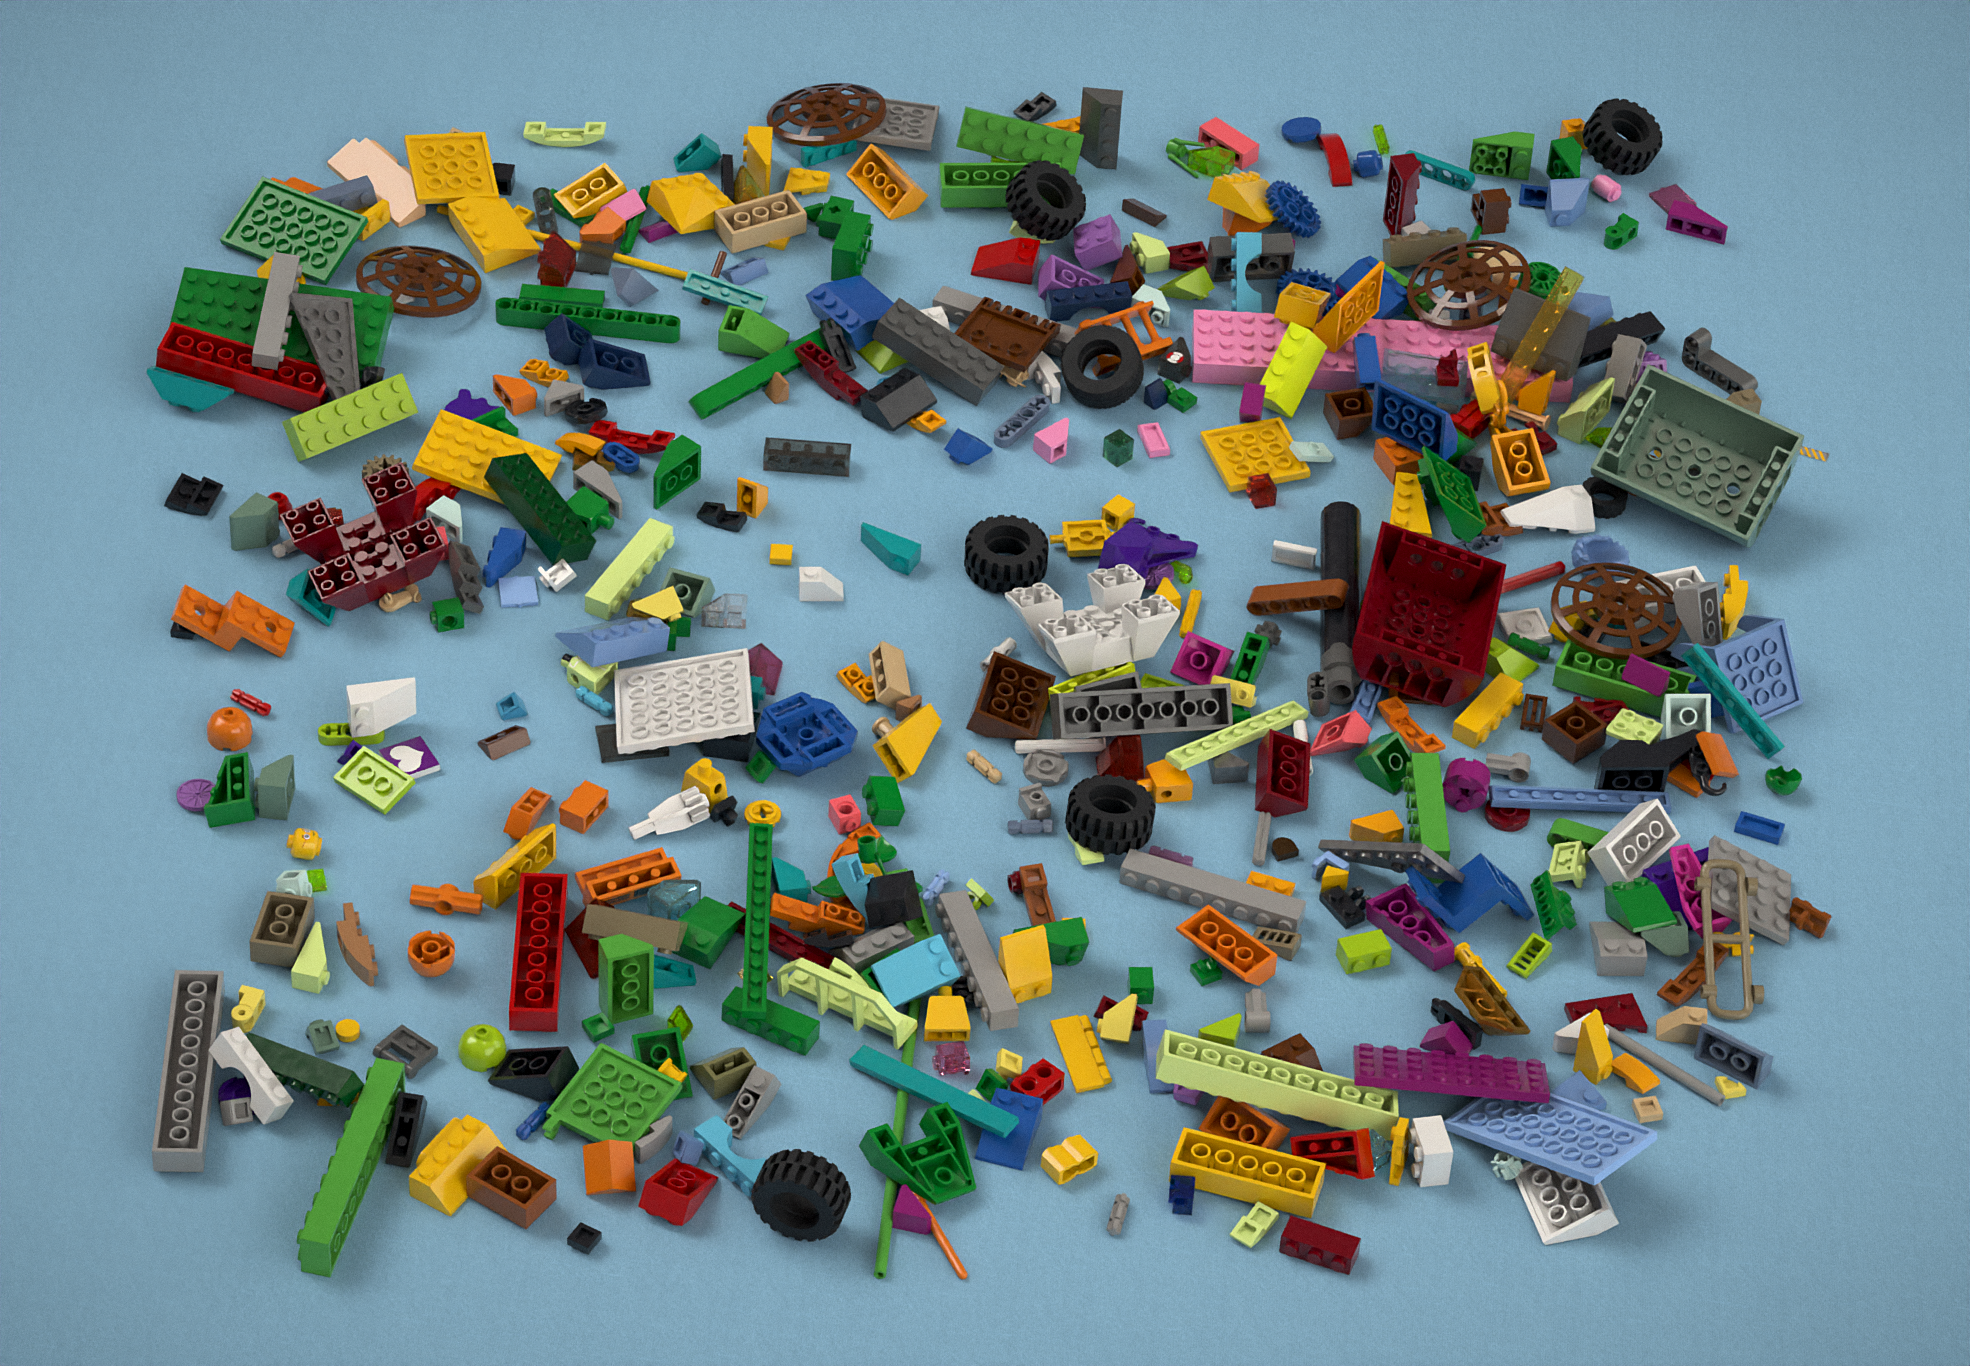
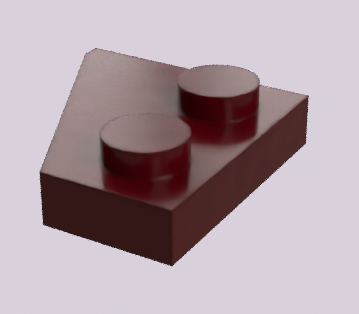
[1166,241,1208,272]
[1573,696,1629,726]

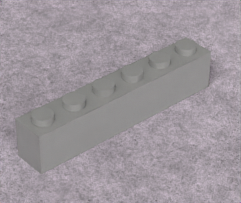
[252,252,303,370]

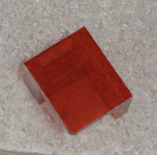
[1246,473,1277,509]

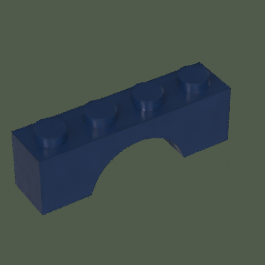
[1045,281,1132,322]

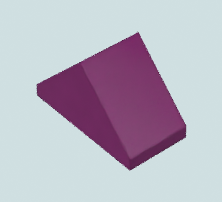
[1239,382,1266,423]
[1419,1021,1473,1055]
[892,1184,932,1235]

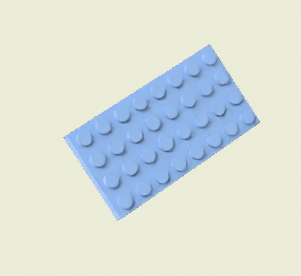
[1444,1093,1657,1185]

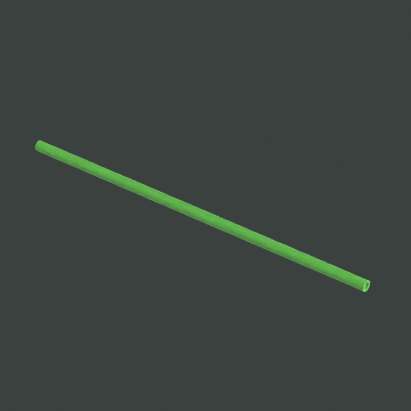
[874,998,921,1279]

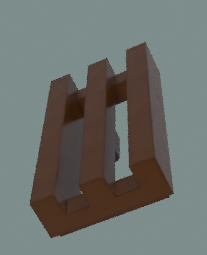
[1520,694,1548,733]

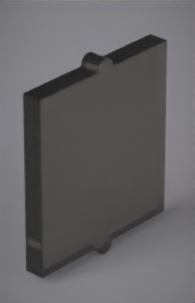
[575,240,616,275]

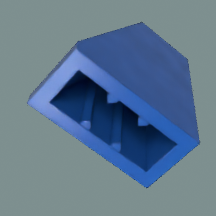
[1352,333,1381,390]

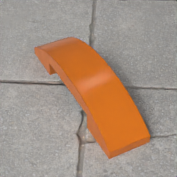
[1377,696,1446,753]

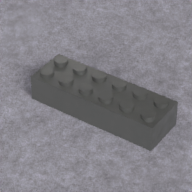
[872,297,1004,406]

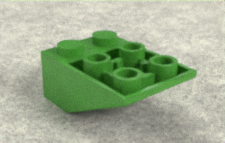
[1469,131,1535,180]
[718,305,790,358]

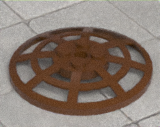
[766,83,887,147]
[1407,240,1531,331]
[355,245,481,318]
[1550,562,1682,660]

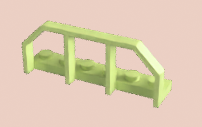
[777,958,918,1050]

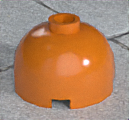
[207,707,253,751]
[408,930,455,977]

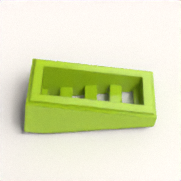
[1506,932,1552,979]

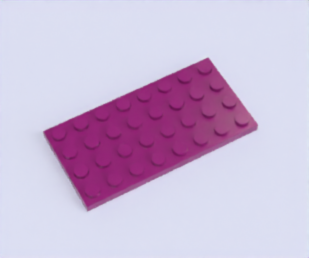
[1353,1043,1550,1103]

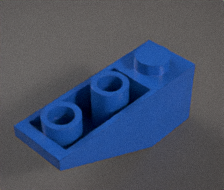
[482,527,526,588]

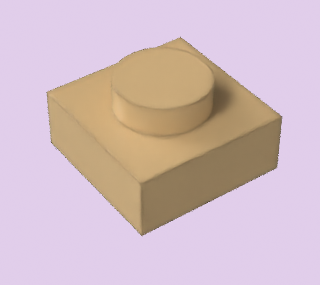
[1632,1096,1663,1123]

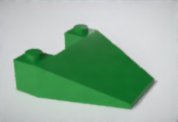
[859,1102,977,1205]

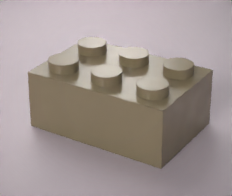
[249,891,315,967]

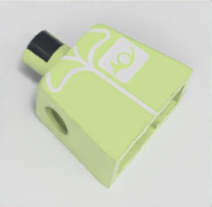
[561,653,618,695]

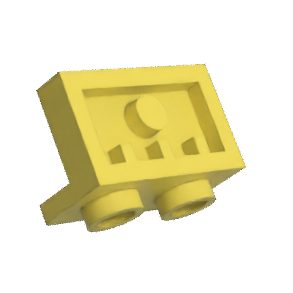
[1210,675,1257,708]

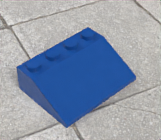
[805,275,894,351]
[1371,378,1458,461]

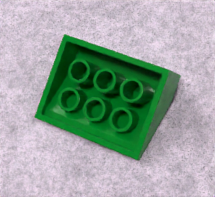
[1421,446,1487,543]

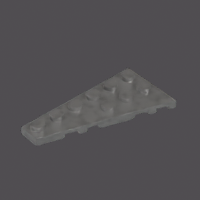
[288,293,360,401]
[1318,839,1465,883]

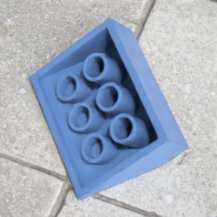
[555,617,670,667]

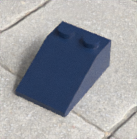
[577,338,651,390]

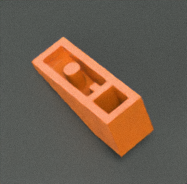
[503,787,552,840]

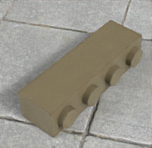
[1383,227,1467,268]

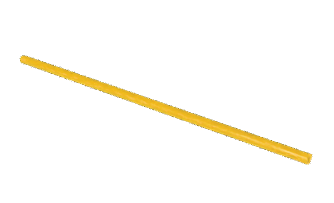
[437,205,688,280]

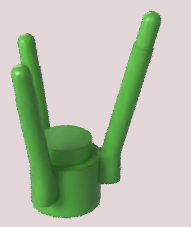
[1166,137,1208,178]

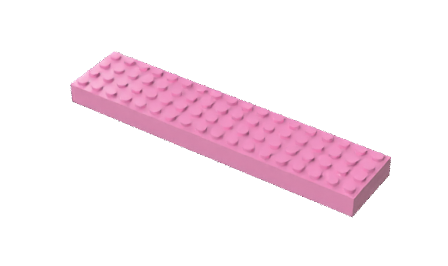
[1192,309,1573,403]

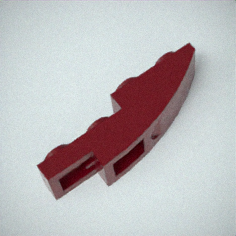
[794,340,868,406]

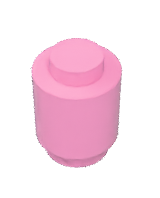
[1591,174,1621,202]

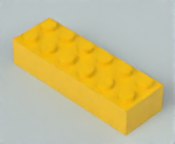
[1169,1127,1326,1218]

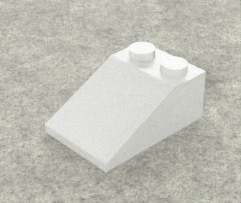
[346,677,416,738]

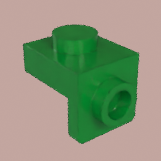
[667,617,691,651]

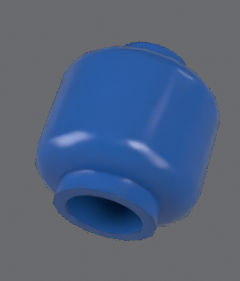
[1353,150,1383,178]

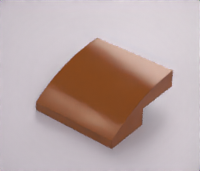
[1479,501,1523,536]

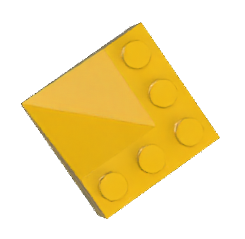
[647,173,735,234]

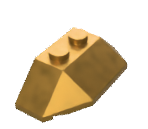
[1454,966,1531,1036]

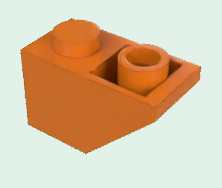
[579,207,626,245]

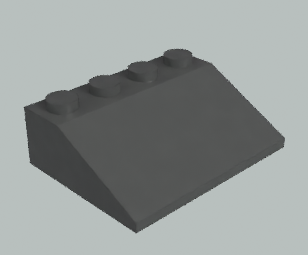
[1491,288,1591,382]

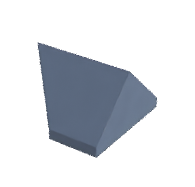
[611,267,659,307]

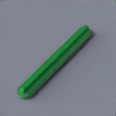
[620,185,650,255]

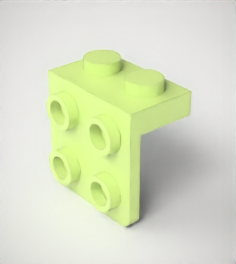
[1606,708,1664,745]

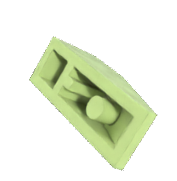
[291,922,330,994]

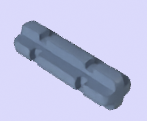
[1007,819,1053,834]

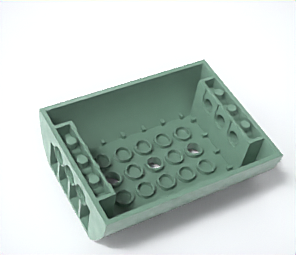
[1590,364,1804,548]

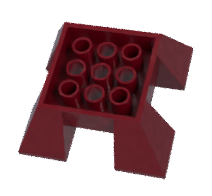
[280,462,446,611]

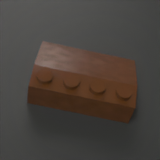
[966,651,1056,740]

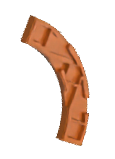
[827,822,881,912]

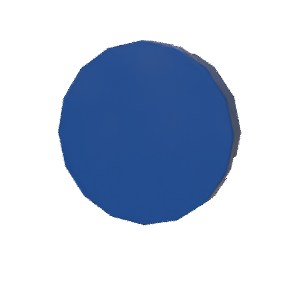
[1281,117,1321,143]

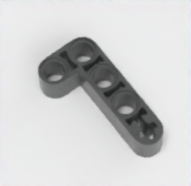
[1682,327,1758,395]

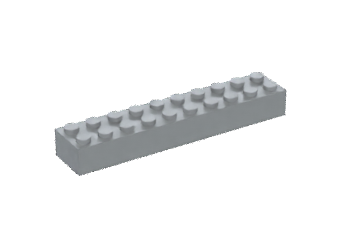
[152,970,225,1172]

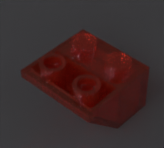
[537,231,576,287]
[1095,734,1144,781]

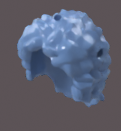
[1571,534,1630,577]

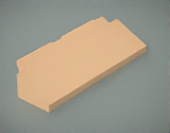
[327,138,426,228]

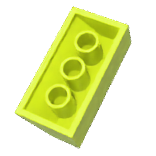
[1260,322,1327,419]

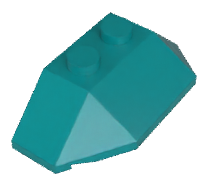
[146,366,234,412]

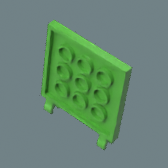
[542,1043,682,1152]

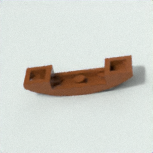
[1019,863,1056,926]
[1657,943,1729,1007]

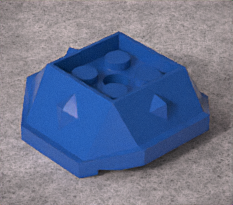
[756,692,858,777]

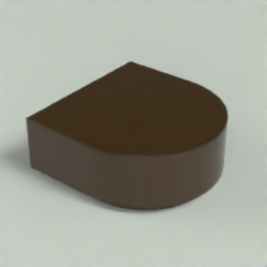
[1271,837,1299,862]

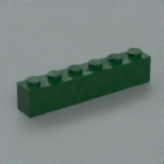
[246,1032,364,1108]

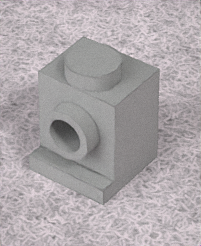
[1018,783,1051,820]

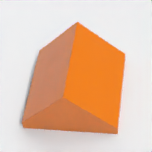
[583,1140,636,1195]

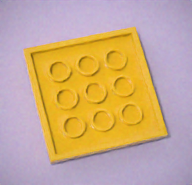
[404,132,499,204]
[1200,417,1311,493]

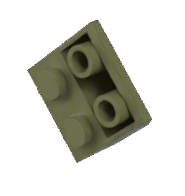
[690,1047,757,1100]

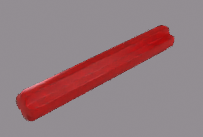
[1501,561,1566,594]

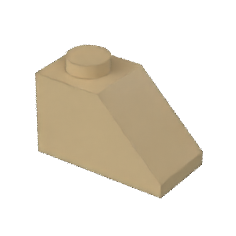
[1656,1006,1707,1045]

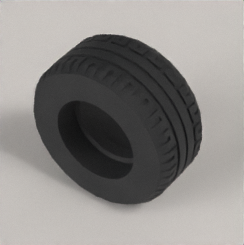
[1061,325,1144,409]

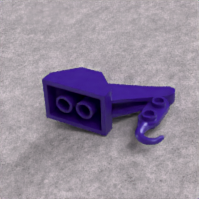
[1098,518,1198,579]

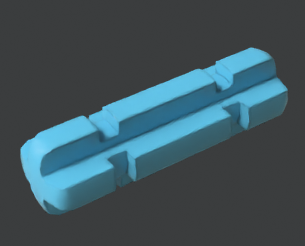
[575,686,614,716]

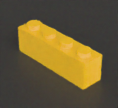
[1452,672,1524,749]

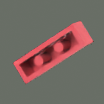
[1198,117,1259,170]

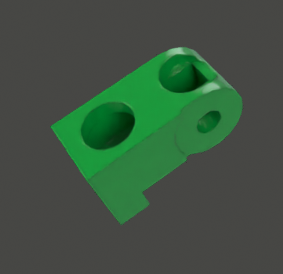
[1603,213,1639,250]

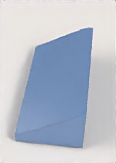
[721,257,768,286]

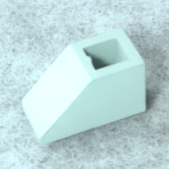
[1131,284,1170,328]

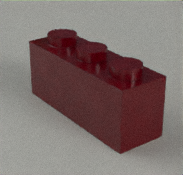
[1279,1215,1361,1275]

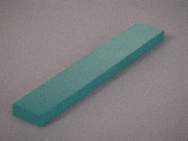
[1681,643,1785,759]

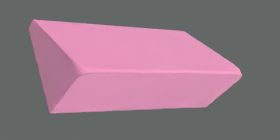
[600,189,647,221]

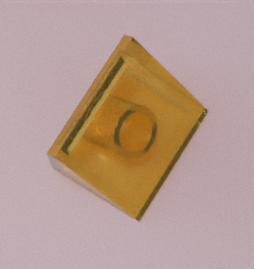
[733,165,763,205]

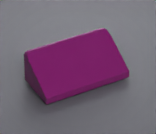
[638,220,678,243]
[1621,654,1671,697]

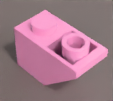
[1033,417,1069,464]

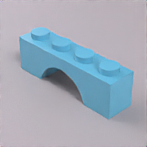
[1231,232,1262,313]
[694,1115,766,1197]

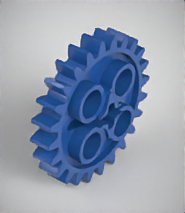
[1265,180,1321,238]
[1275,268,1341,316]

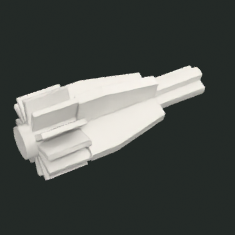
[629,786,710,840]

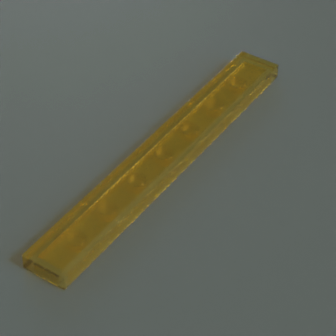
[1498,266,1585,407]

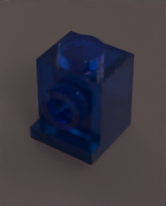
[1168,1175,1195,1216]

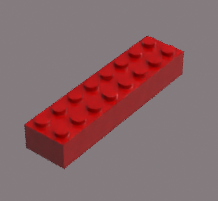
[156,322,330,412]
[509,872,568,1032]

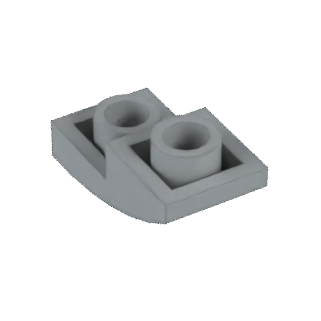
[635,1115,672,1164]

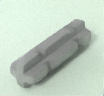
[1106,1193,1130,1236]

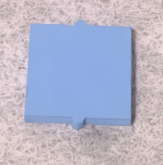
[498,576,538,608]

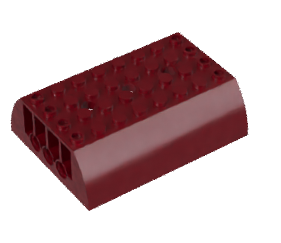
[1352,521,1507,708]

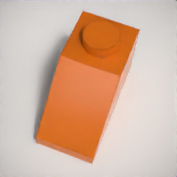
[493,374,537,416]

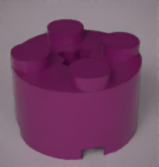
[1442,758,1491,813]

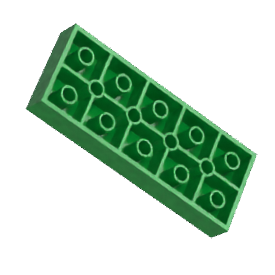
[169,267,394,378]

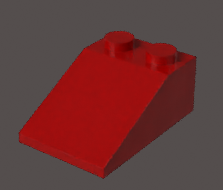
[971,237,1040,285]
[638,1158,719,1226]

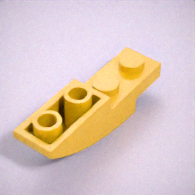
[1467,342,1500,415]
[1719,565,1748,640]

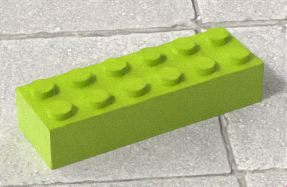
[282,373,419,462]

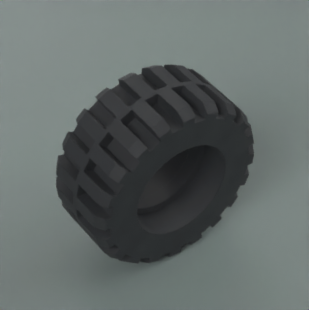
[1583,98,1663,175]
[1005,160,1086,241]
[964,515,1049,594]
[1065,774,1156,855]
[751,1149,851,1242]

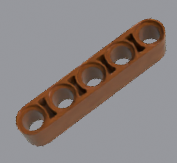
[1246,579,1349,616]

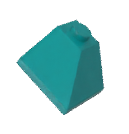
[285,568,336,627]

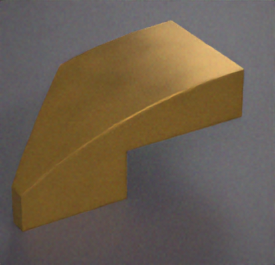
[572,450,615,472]

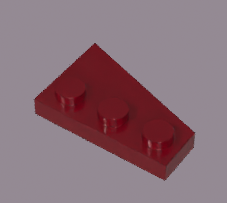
[1564,993,1648,1033]

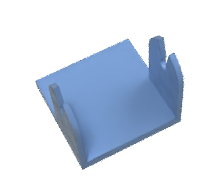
[1671,614,1803,733]

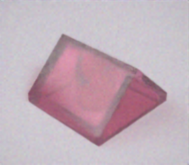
[748,643,783,696]

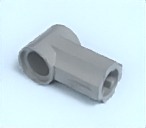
[1485,752,1531,783]
[1244,989,1270,1033]

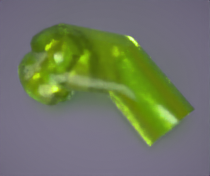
[1170,560,1193,584]

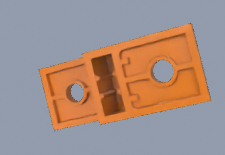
[171,584,295,658]

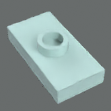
[1289,441,1334,463]

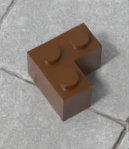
[1471,188,1512,235]

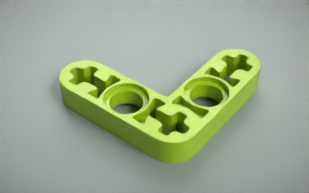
[318,723,385,746]

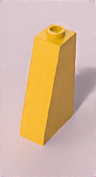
[872,703,942,783]

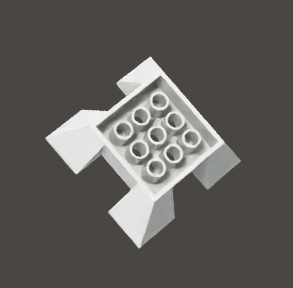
[1005,564,1180,676]

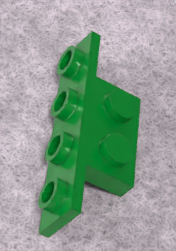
[1530,870,1577,941]

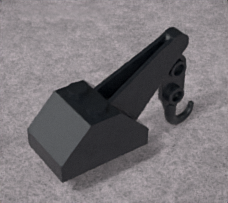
[1594,729,1727,796]

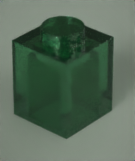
[1102,429,1134,467]

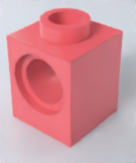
[828,794,861,835]

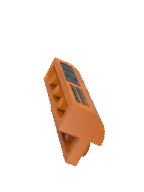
[575,847,682,909]

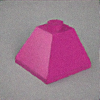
[1170,631,1234,685]

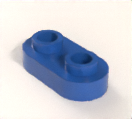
[603,442,640,473]

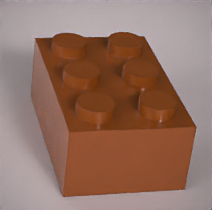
[466,1146,557,1229]

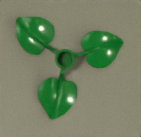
[812,835,923,898]

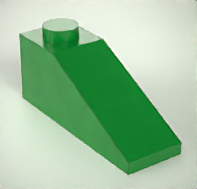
[1230,632,1270,685]

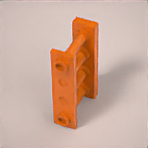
[1074,301,1174,377]

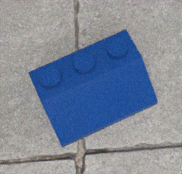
[1335,255,1409,320]

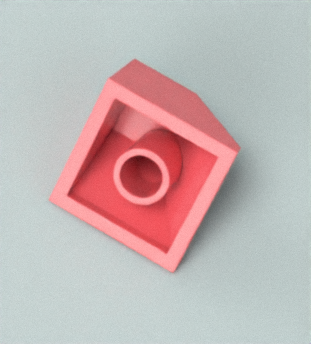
[1310,710,1372,756]

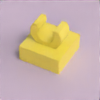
[996,1048,1023,1080]

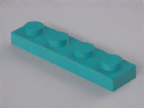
[682,269,768,315]

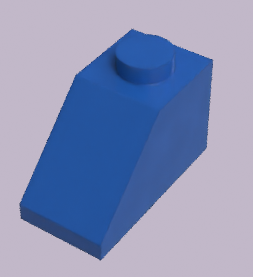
[944,428,993,465]

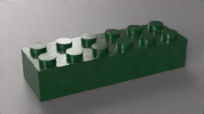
[484,453,597,566]

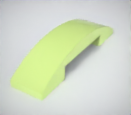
[523,122,606,147]

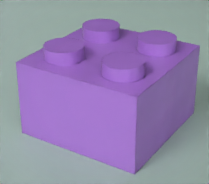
[1073,214,1122,271]

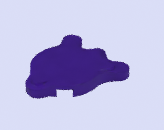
[444,389,499,420]

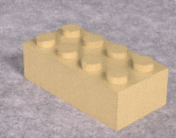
[714,190,807,254]

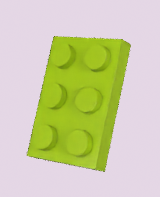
[333,746,416,815]

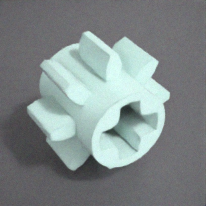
[1491,1151,1523,1180]

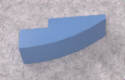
[1141,1019,1174,1093]

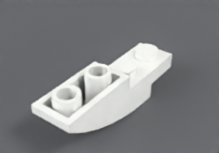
[1027,351,1061,404]

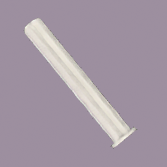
[1015,737,1106,754]

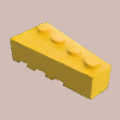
[1390,472,1432,538]

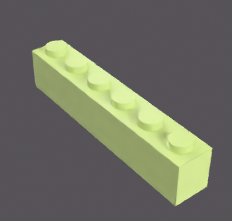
[585,518,675,620]

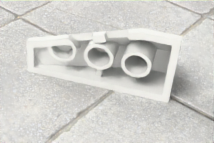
[1501,485,1595,534]

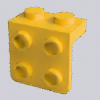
[353,199,390,241]

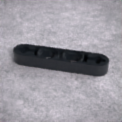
[720,154,734,202]

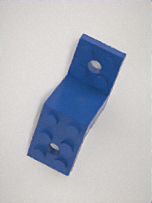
[1405,853,1534,933]

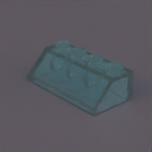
[1380,348,1468,405]

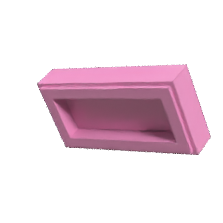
[1137,422,1170,458]

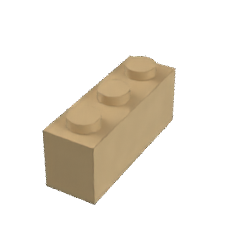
[869,640,911,710]

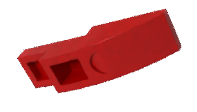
[411,477,462,525]

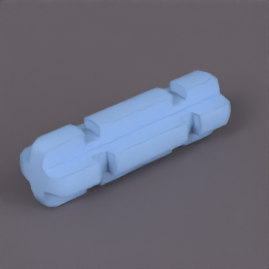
[920,869,950,907]

